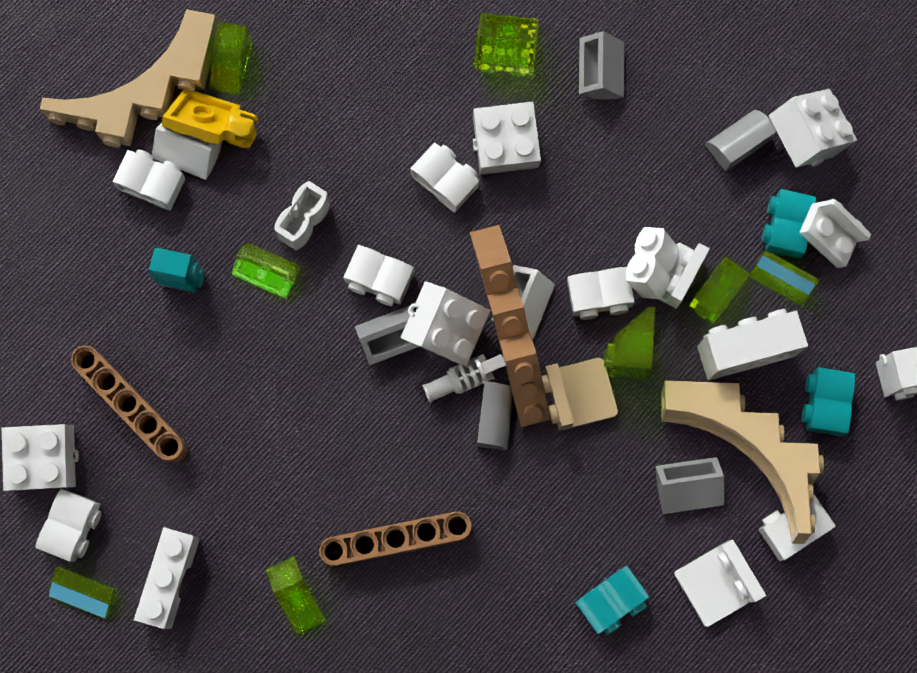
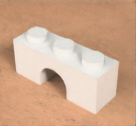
[134,527,200,629]

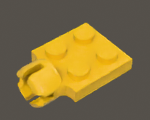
[162,89,259,148]

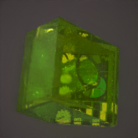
[474,13,539,76]
[603,307,655,379]

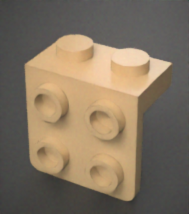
[542,358,618,431]

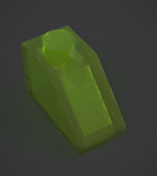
[210,21,253,94]
[689,256,750,323]
[266,556,326,635]

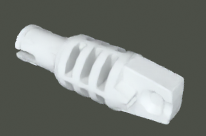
[422,354,505,403]

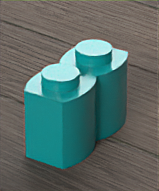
[761,189,816,259]
[149,248,205,293]
[802,367,855,437]
[575,566,649,635]

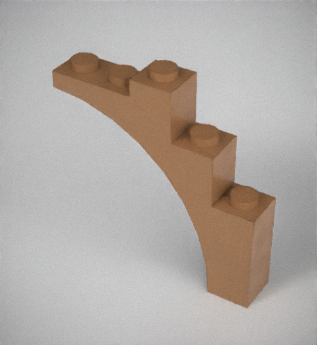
[470,225,551,427]

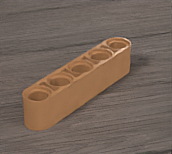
[71,345,188,464]
[319,512,471,566]

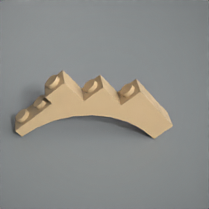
[40,9,220,148]
[661,381,824,544]

